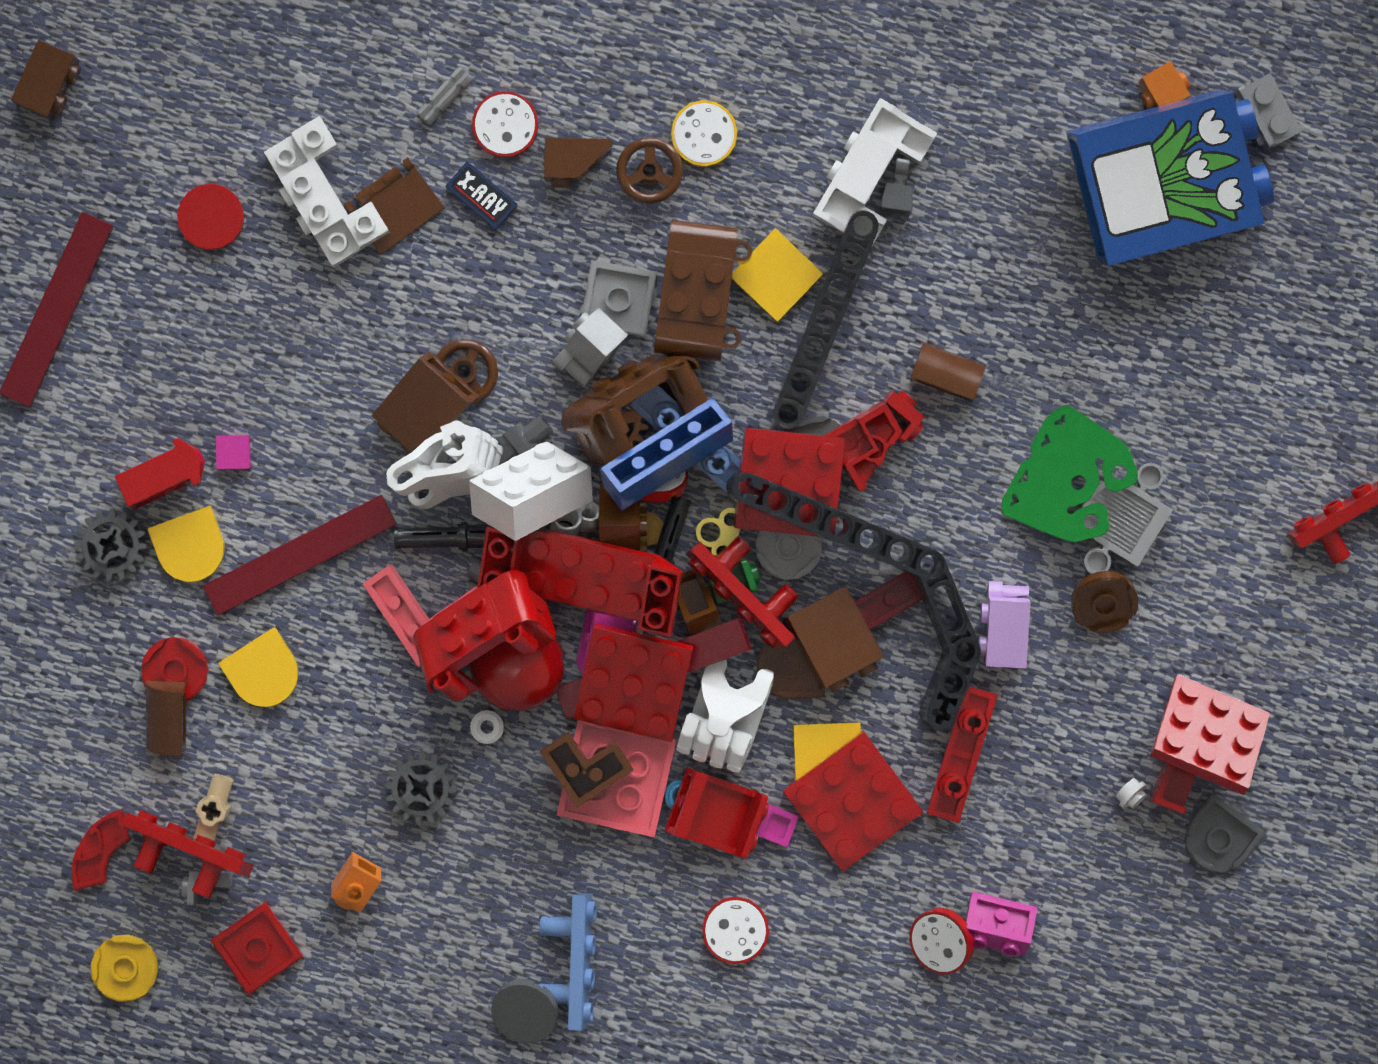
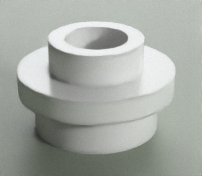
[470,710,504,744]
[1116,778,1147,809]

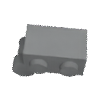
[552,307,628,388]

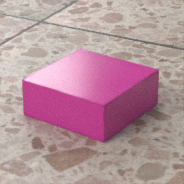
[216,435,251,470]
[756,804,799,847]

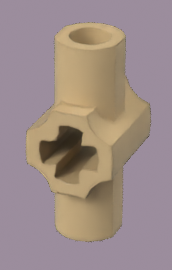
[193,774,234,841]

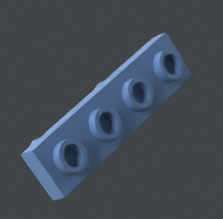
[629,385,741,493]
[539,893,597,1031]

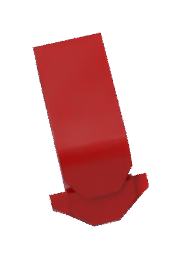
[114,438,205,510]

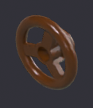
[616,137,683,204]
[436,339,498,405]

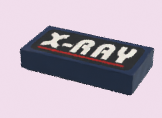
[445,161,518,230]

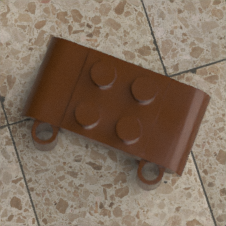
[654,220,752,361]
[561,354,708,466]

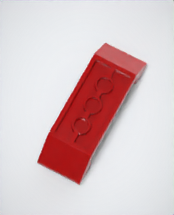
[477,526,683,637]

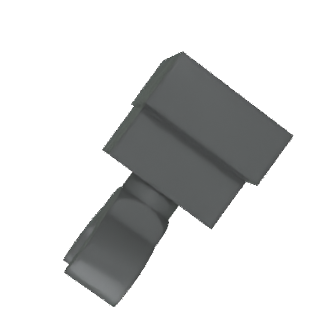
[879,158,914,217]

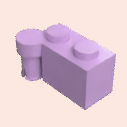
[979,581,1031,668]

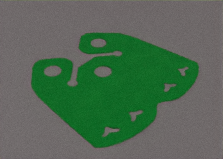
[1002,404,1138,542]

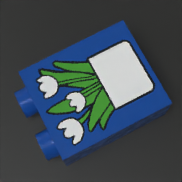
[1066,90,1274,266]

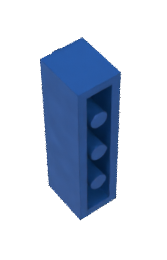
[601,398,733,511]

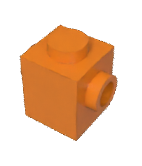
[1138,61,1191,109]
[331,852,381,913]

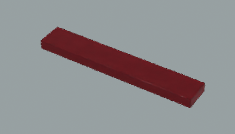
[0,211,114,408]
[203,494,398,616]
[556,617,752,719]

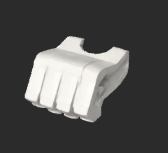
[386,421,503,509]
[676,659,774,773]

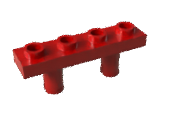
[1287,481,1378,564]
[685,536,798,649]
[926,686,998,823]
[121,810,254,898]

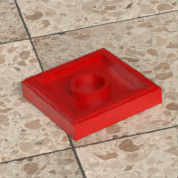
[210,902,304,995]

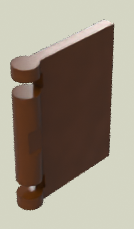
[343,157,445,255]

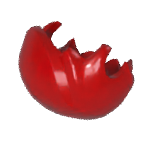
[469,639,565,711]

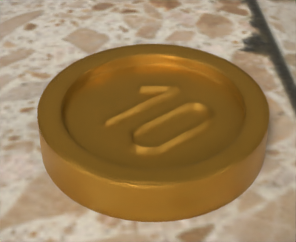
[640,512,663,546]

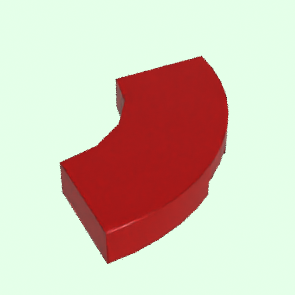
[72,809,131,891]

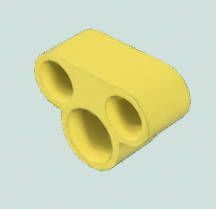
[696,508,740,556]

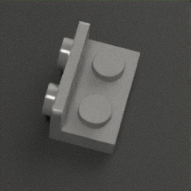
[1234,73,1302,151]

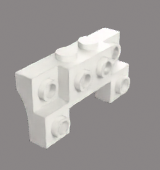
[812,98,937,246]
[264,116,390,268]

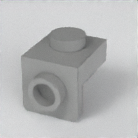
[182,870,233,905]

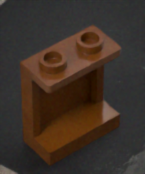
[371,352,479,454]
[782,586,884,693]

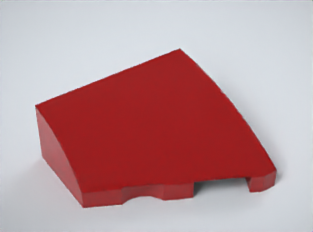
[824,401,902,492]

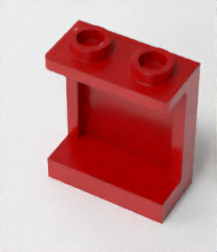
[664,767,769,859]

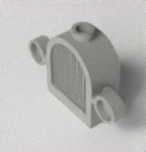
[1079,463,1173,574]

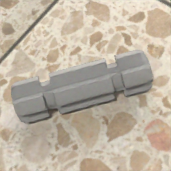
[418,67,472,125]

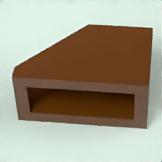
[544,138,612,188]
[678,569,722,636]

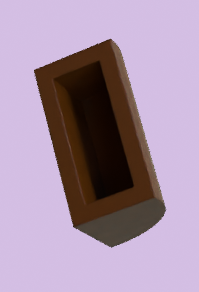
[909,342,986,402]
[146,681,186,757]

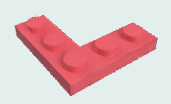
[363,564,477,667]

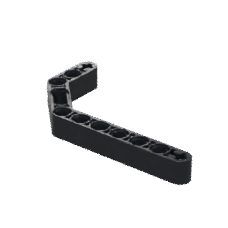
[726,472,981,730]

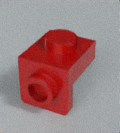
[882,390,925,443]

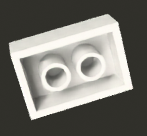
[469,441,593,541]

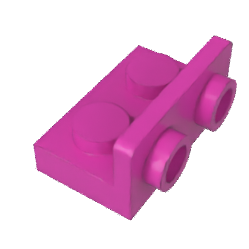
[965,891,1038,957]

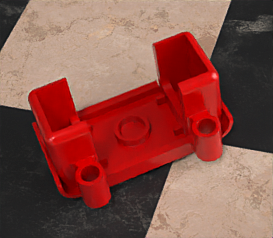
[413,570,556,702]

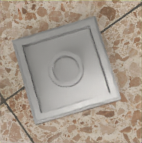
[581,260,657,338]

